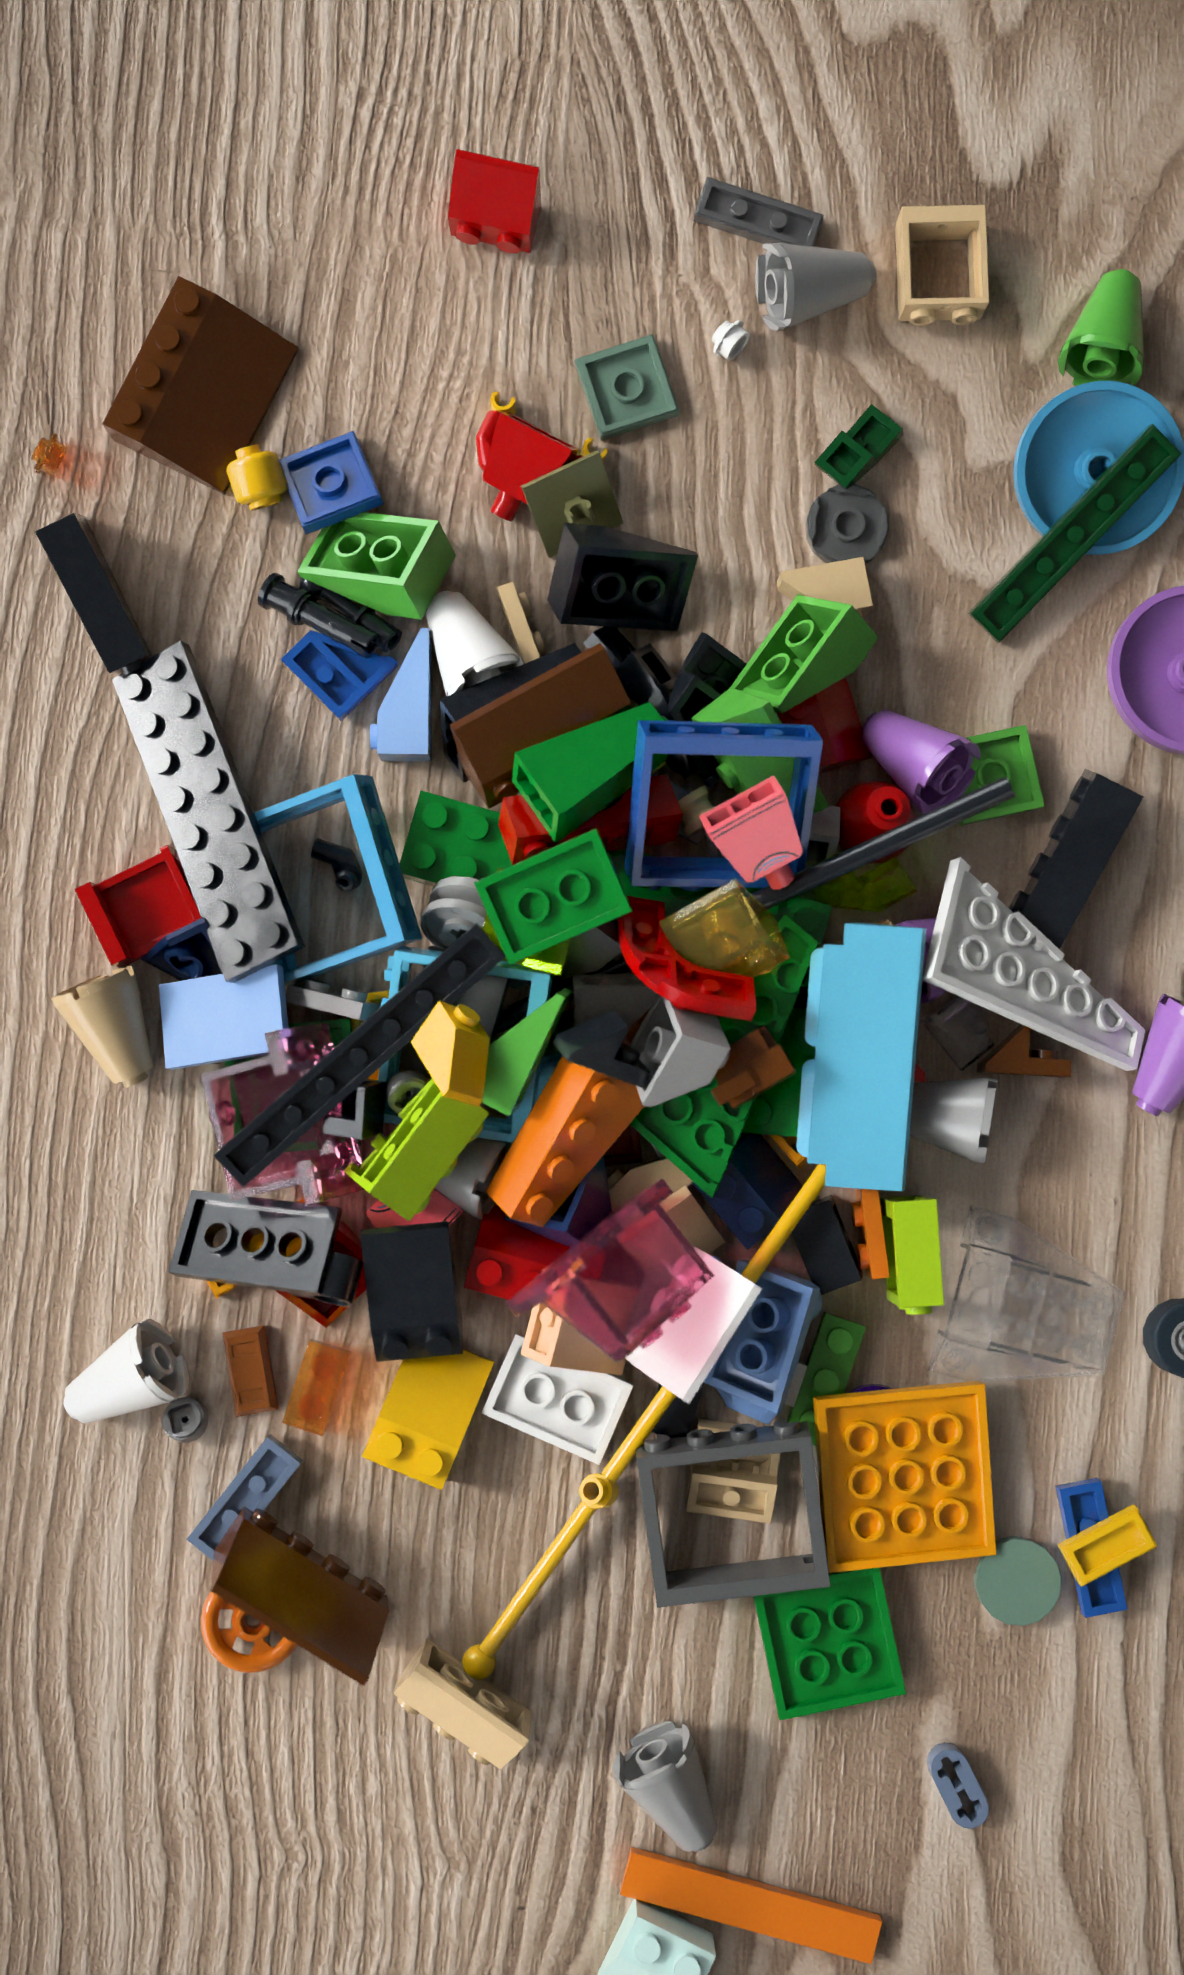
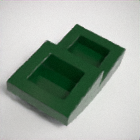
[814,404,904,490]

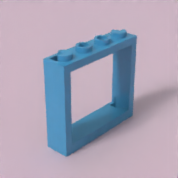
[254,774,423,986]

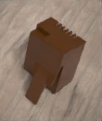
[710,1026,797,1108]

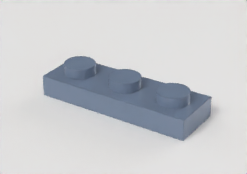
[186,1434,303,1561]

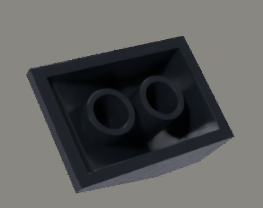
[547,523,698,631]
[360,1221,463,1362]

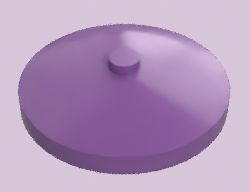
[1107,586,1184,755]

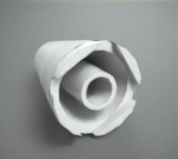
[426,591,524,697]
[64,1319,189,1424]

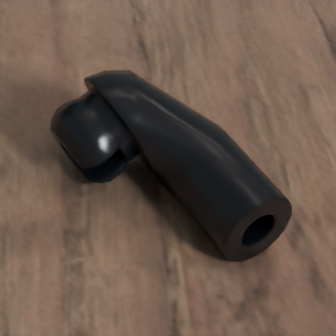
[311,838,362,892]

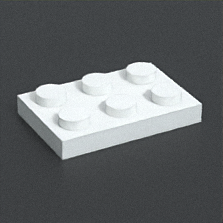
[481,1332,634,1465]

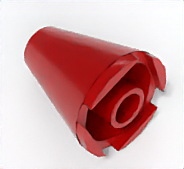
[836,780,915,864]

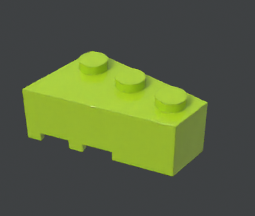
[344,1078,489,1222]

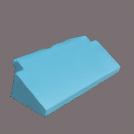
[796,922,926,1191]

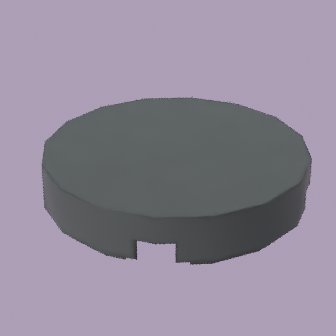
[805,484,889,564]

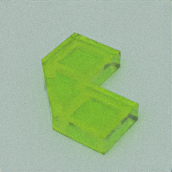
[813,851,917,912]

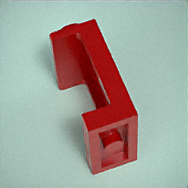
[74,845,201,968]

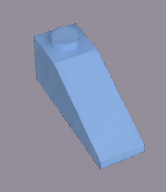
[370,628,432,761]

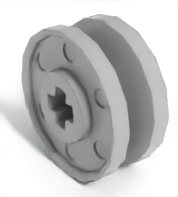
[420,876,503,950]

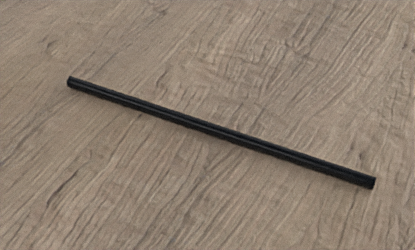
[494,776,1016,1035]

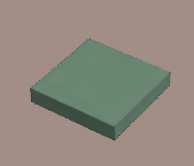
[575,334,679,441]

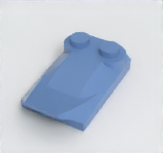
[703,1259,822,1425]

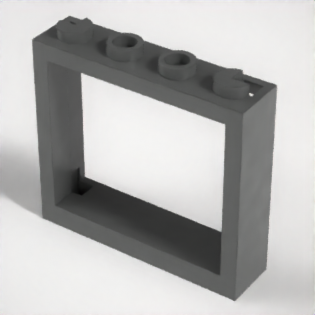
[636,1419,830,1608]

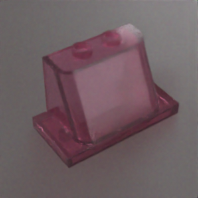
[201,1022,365,1206]
[505,1178,715,1362]

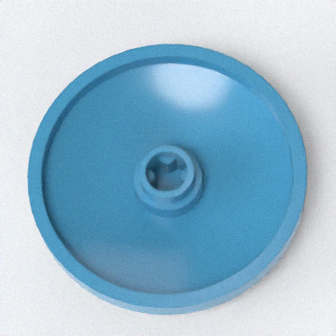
[1013,381,1184,555]

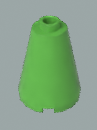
[1058,269,1144,386]

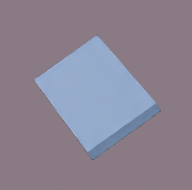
[159,964,291,1070]

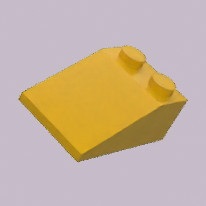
[362,1348,494,1490]

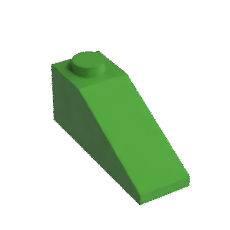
[482,988,573,1116]

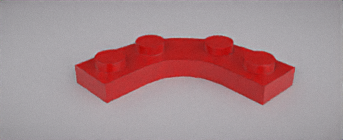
[618,895,756,1021]

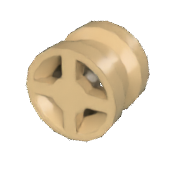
[678,786,715,837]

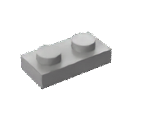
[285,979,381,1020]

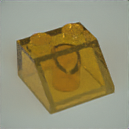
[660,879,790,977]

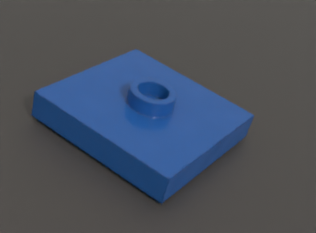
[280,431,383,535]

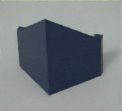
[141,917,222,981]

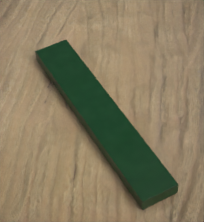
[968,424,1182,643]

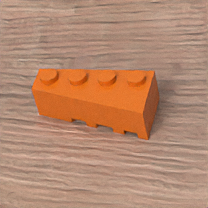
[485,1055,644,1227]

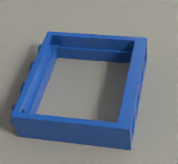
[624,720,823,892]

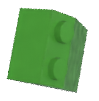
[297,512,456,620]
[729,595,879,713]

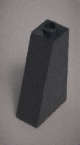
[35,513,151,676]
[440,643,582,783]

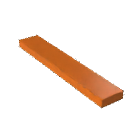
[620,1847,883,1964]

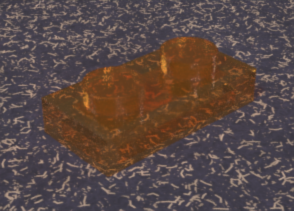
[282,1339,352,1436]

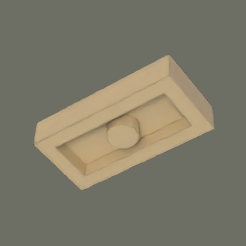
[497,582,547,664]

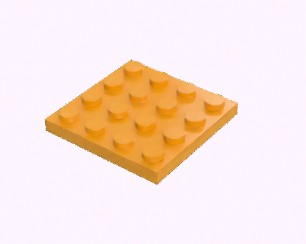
[813,1380,996,1573]

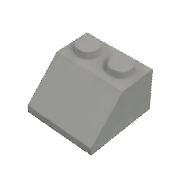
[630,994,730,1107]

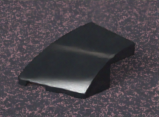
[667,632,747,789]

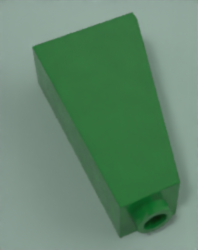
[512,702,668,842]

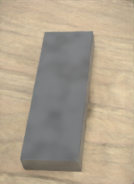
[693,177,824,247]

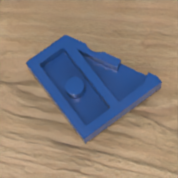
[281,630,399,721]

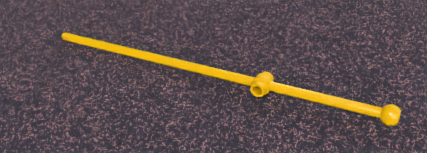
[462,1164,826,1680]

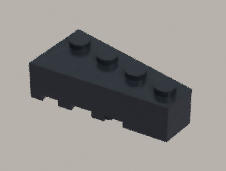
[1009,769,1144,949]

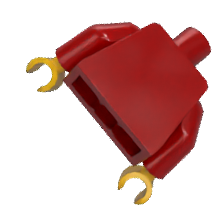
[475,391,607,522]

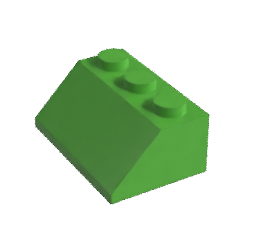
[691,688,829,813]

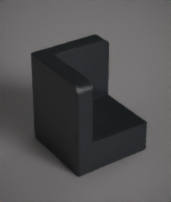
[323,1079,386,1140]

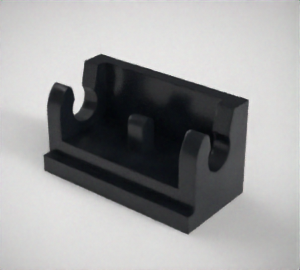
[792,1195,863,1295]

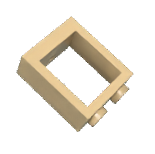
[895,205,989,326]

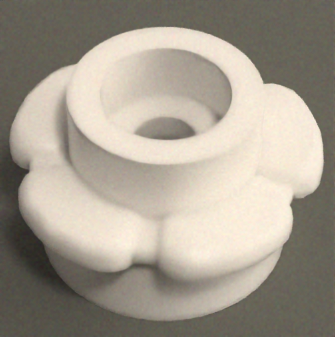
[712,320,750,361]

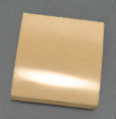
[686,1418,781,1524]

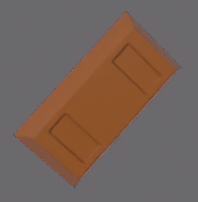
[222,1325,279,1417]

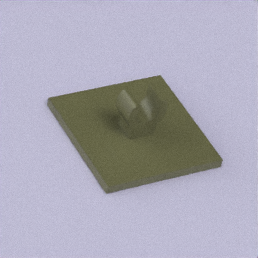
[521,450,623,558]

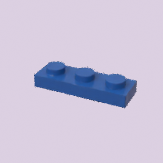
[1055,1478,1128,1618]

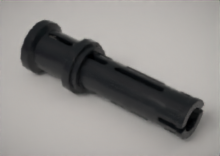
[257,573,380,659]

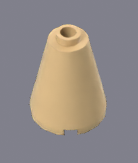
[51,964,153,1088]

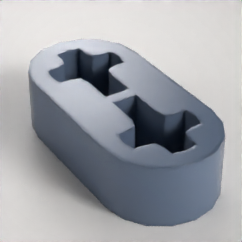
[927,1742,989,1829]

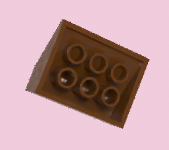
[102,276,299,495]
[210,1506,389,1686]

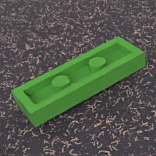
[786,1311,866,1446]

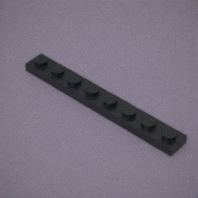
[213,922,506,1187]

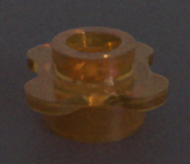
[31,433,68,476]

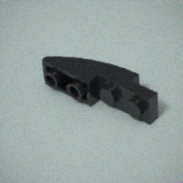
[583,626,698,779]

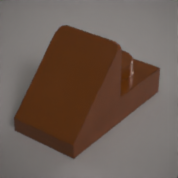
[977,1024,1072,1077]

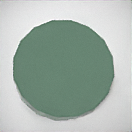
[973,1536,1062,1626]

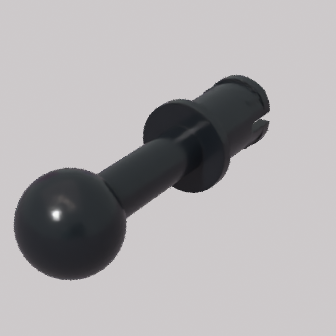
[298,576,402,652]

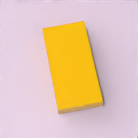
[1057,1504,1157,1587]

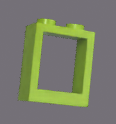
[879,1195,944,1315]

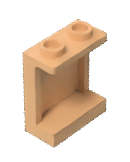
[521,1269,643,1375]

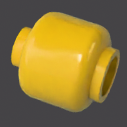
[226,444,287,511]

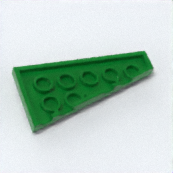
[630,914,820,1198]

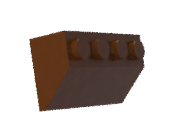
[450,643,632,809]

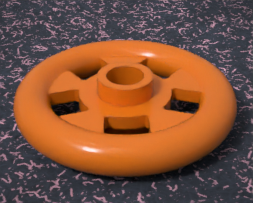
[201,1591,297,1673]

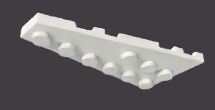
[922,857,1145,1071]

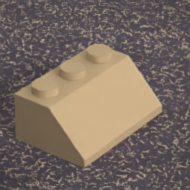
[393,1638,532,1770]

